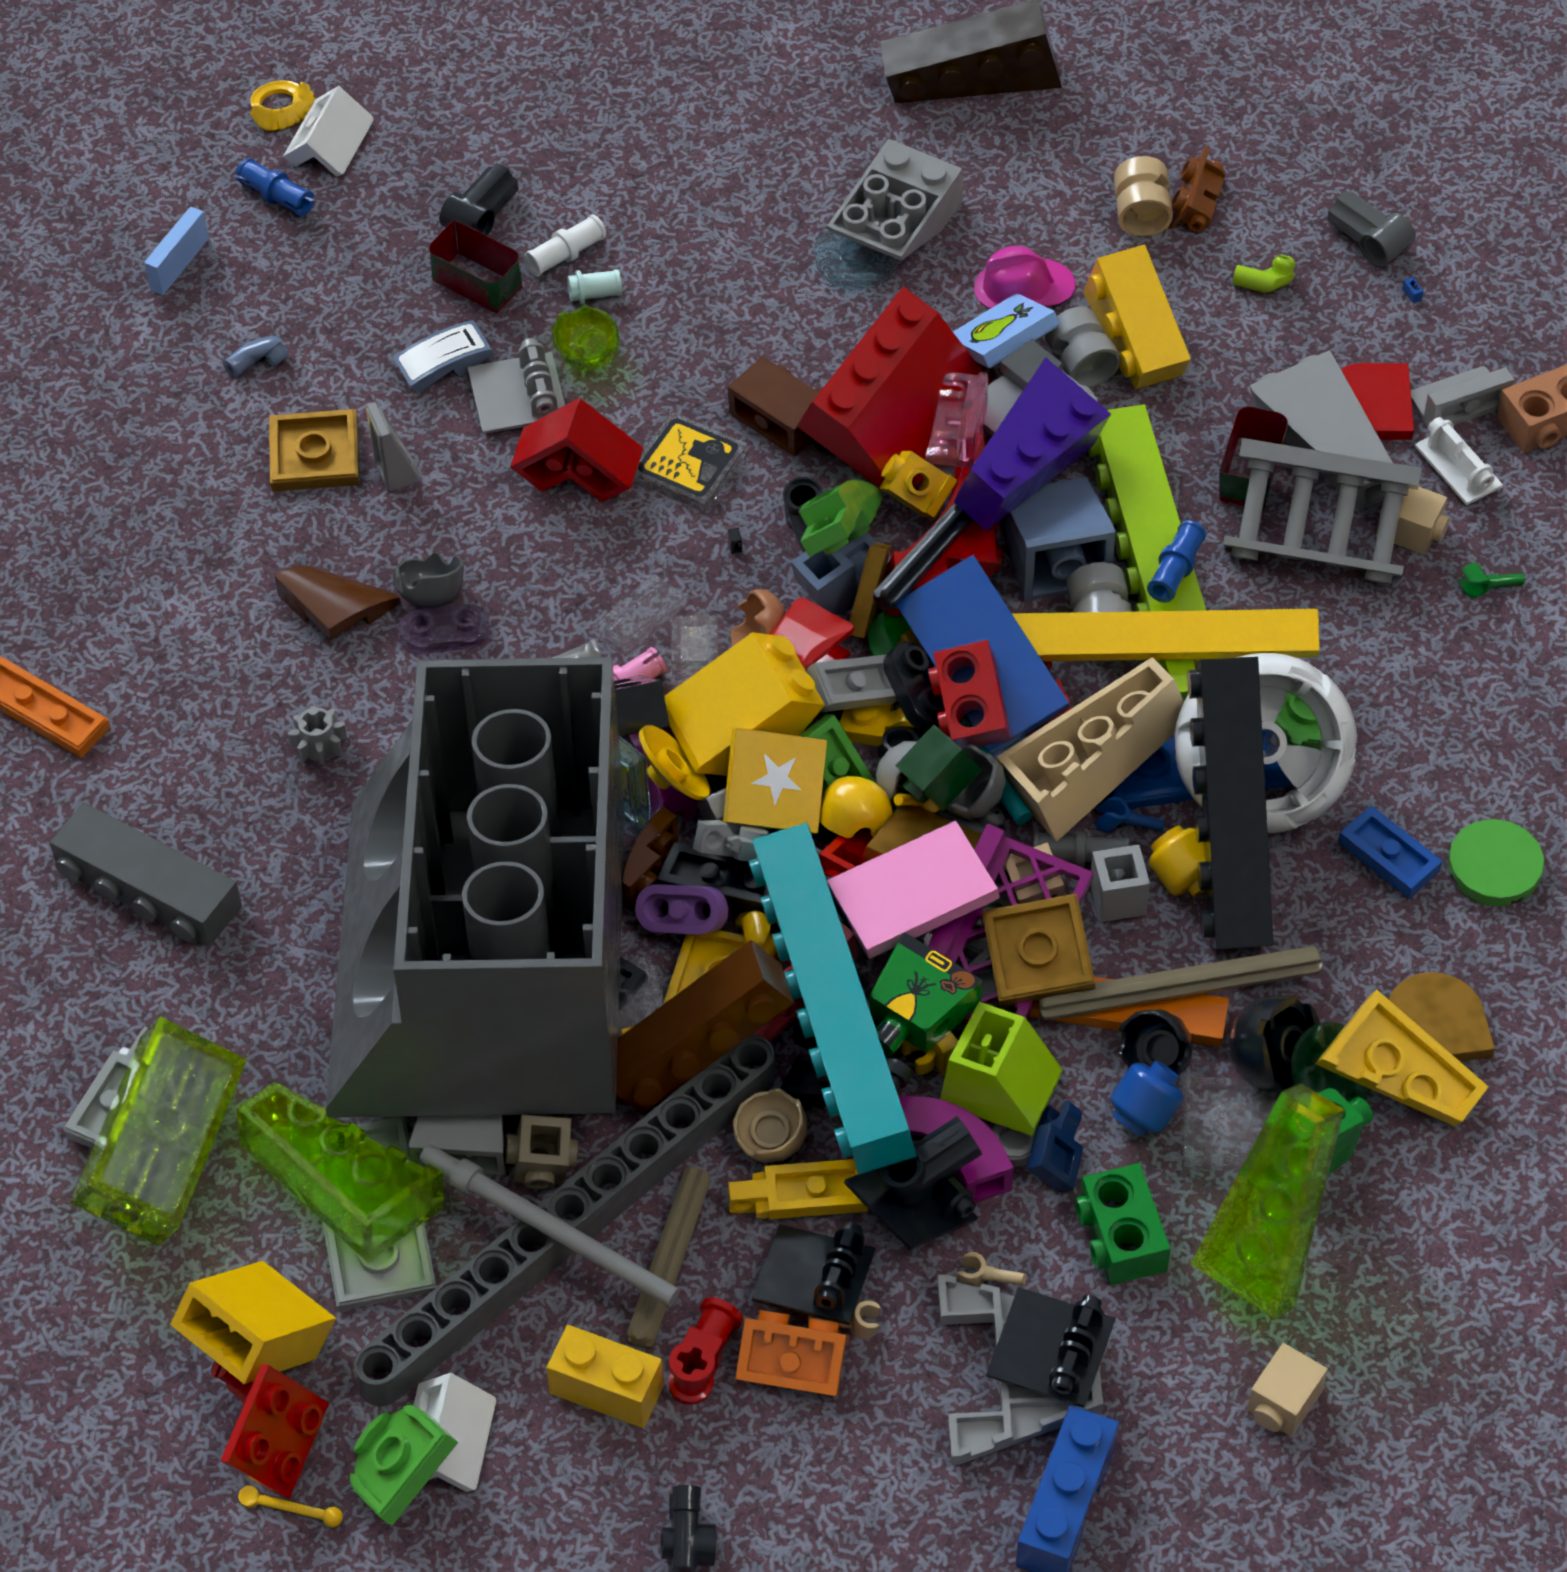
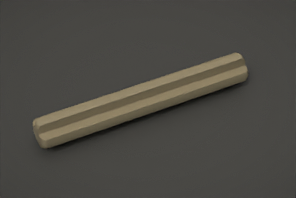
[627,1167,710,1348]

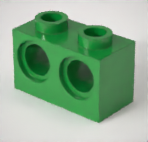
[1074,1163,1171,1285]

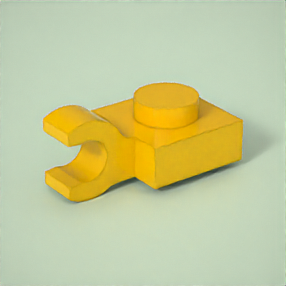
[840,704,921,747]

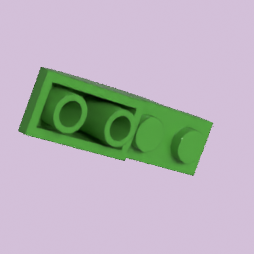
[798,479,883,557]

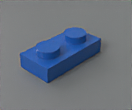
[1338,805,1443,899]

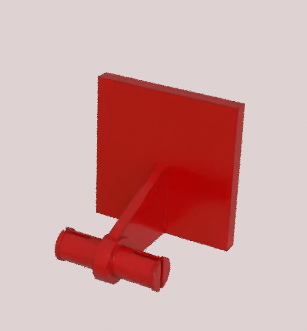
[211,1361,329,1499]

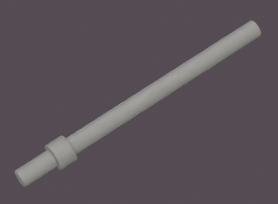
[420,1144,680,1307]

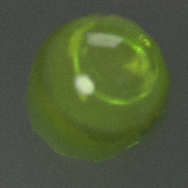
[551,305,620,371]

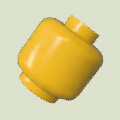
[1149,825,1206,898]

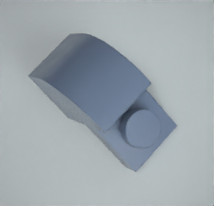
[791,532,891,615]

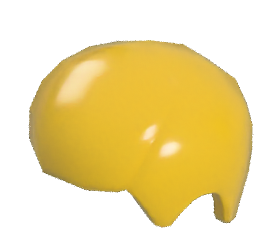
[819,776,892,838]

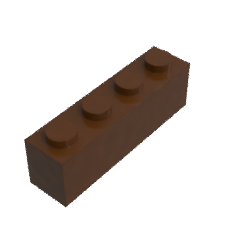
[616,940,794,1114]

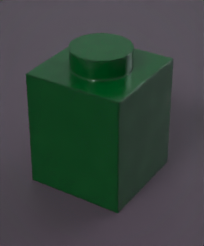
[895,725,982,811]

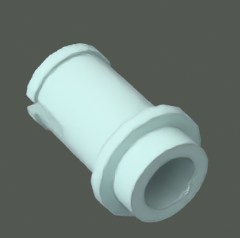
[567,269,622,305]

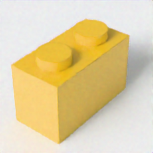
[546,1324,664,1429]

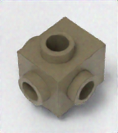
[505,1114,578,1190]

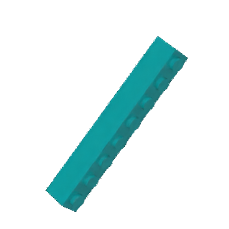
[749,822,916,1174]

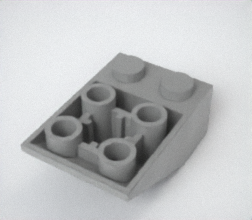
[827,139,963,261]

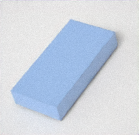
[144,207,209,295]

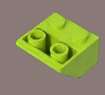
[940,1002,1063,1136]

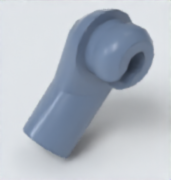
[223,335,289,378]

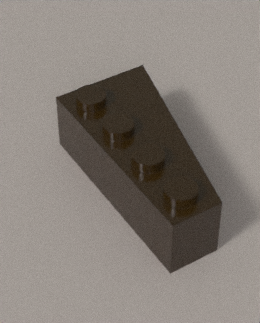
[880,0,1062,103]

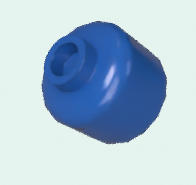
[1110,1060,1184,1137]

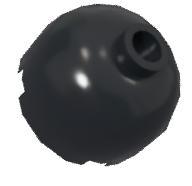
[1229,995,1323,1094]

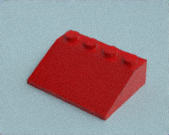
[797,286,992,504]

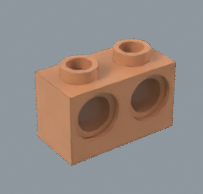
[1496,364,1567,453]

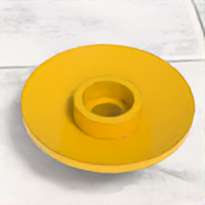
[639,725,710,800]

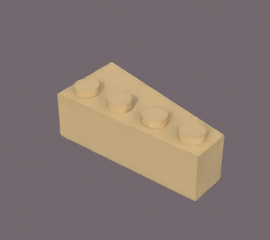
[996,657,1184,842]

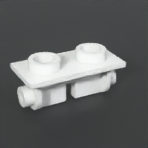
[1415,417,1503,506]

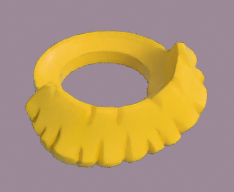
[250,80,315,131]

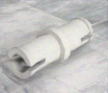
[523,214,606,277]

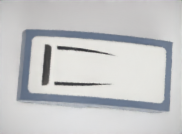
[393,320,495,393]

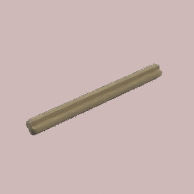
[1037,946,1322,1020]

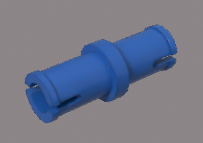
[236,158,315,216]
[1147,520,1207,603]

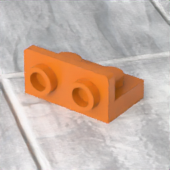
[735,1310,850,1396]

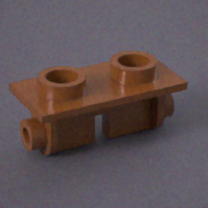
[1169,145,1226,232]

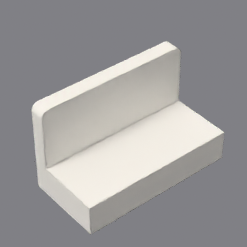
[283,86,374,176]
[413,1373,496,1492]

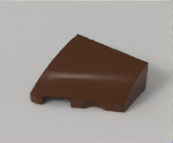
[274,565,401,640]

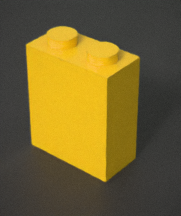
[170,1261,336,1384]

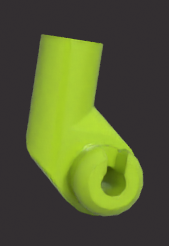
[1232,255,1296,293]

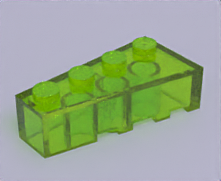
[236,1081,444,1263]
[1190,1084,1344,1319]

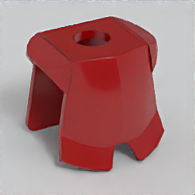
[769,598,855,670]

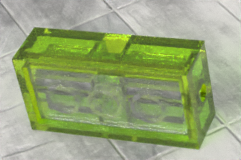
[70,1016,247,1245]

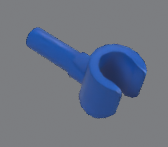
[1095,796,1164,833]

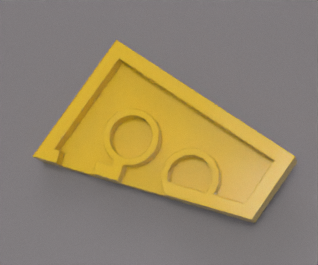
[1315,990,1489,1127]

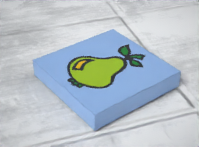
[953,293,1060,368]

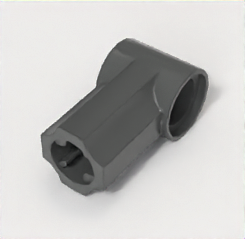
[1327,190,1416,267]

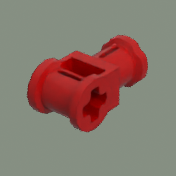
[668,1297,744,1405]

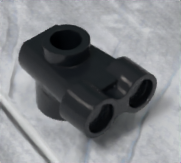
[660,1485,716,1572]

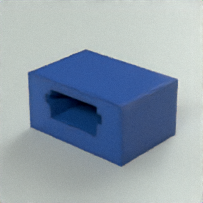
[1402,277,1424,303]

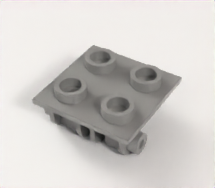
[467,338,565,434]

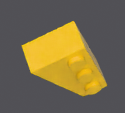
[1083,244,1191,389]

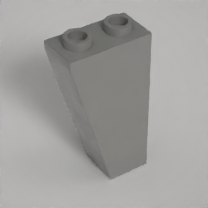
[1250,350,1393,510]

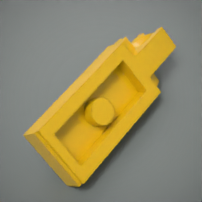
[728,1159,868,1219]

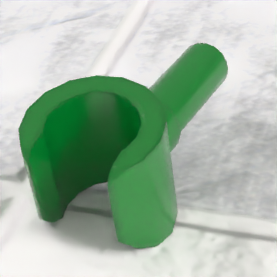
[1458,563,1525,598]

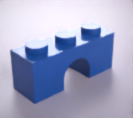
[1016,1405,1119,1572]

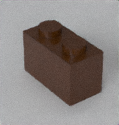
[728,356,820,457]

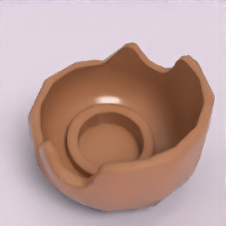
[730,589,786,646]

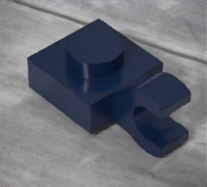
[1027,1100,1084,1193]

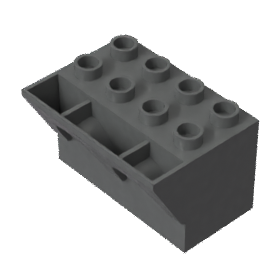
[326,657,625,1118]

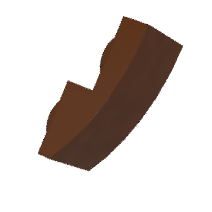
[622,806,679,912]

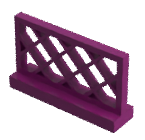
[928,824,1094,1025]

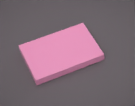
[826,821,1000,959]

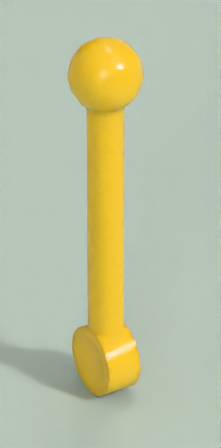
[238,1486,343,1527]

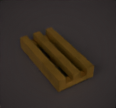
[850,542,892,638]

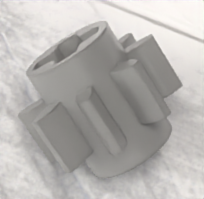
[288,706,347,764]

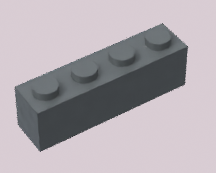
[49,802,242,947]

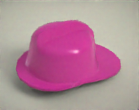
[974,246,1076,309]

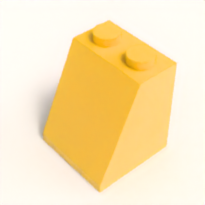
[664,632,825,776]

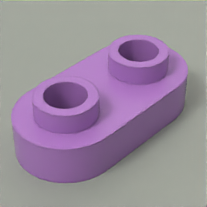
[635,884,728,935]

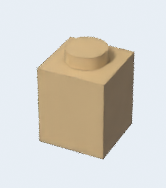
[1376,486,1450,555]
[1247,1342,1328,1437]

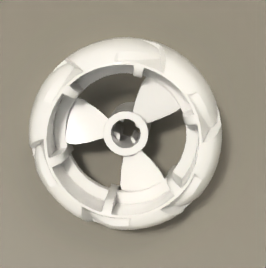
[1174,653,1357,833]

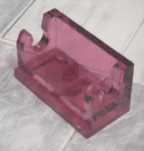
[925,372,988,468]

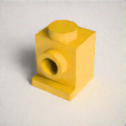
[879,451,957,518]

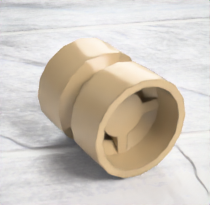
[1114,156,1173,236]

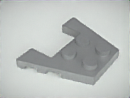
[937,1275,1103,1465]

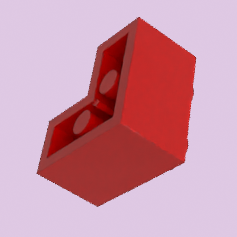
[510,398,644,502]

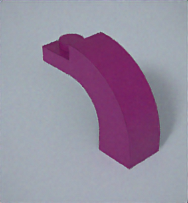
[837,1096,1013,1203]

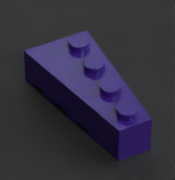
[953,357,1111,531]

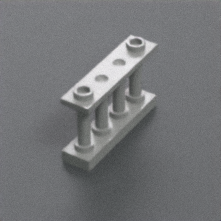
[1223,438,1422,584]

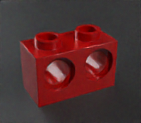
[928,639,1012,747]

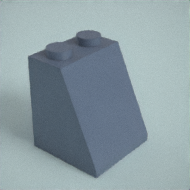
[1000,477,1116,602]

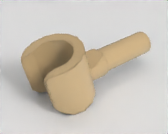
[956,1252,1026,1287]
[808,1301,881,1339]

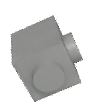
[1090,845,1150,922]

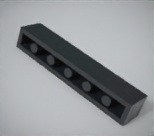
[1187,657,1274,949]

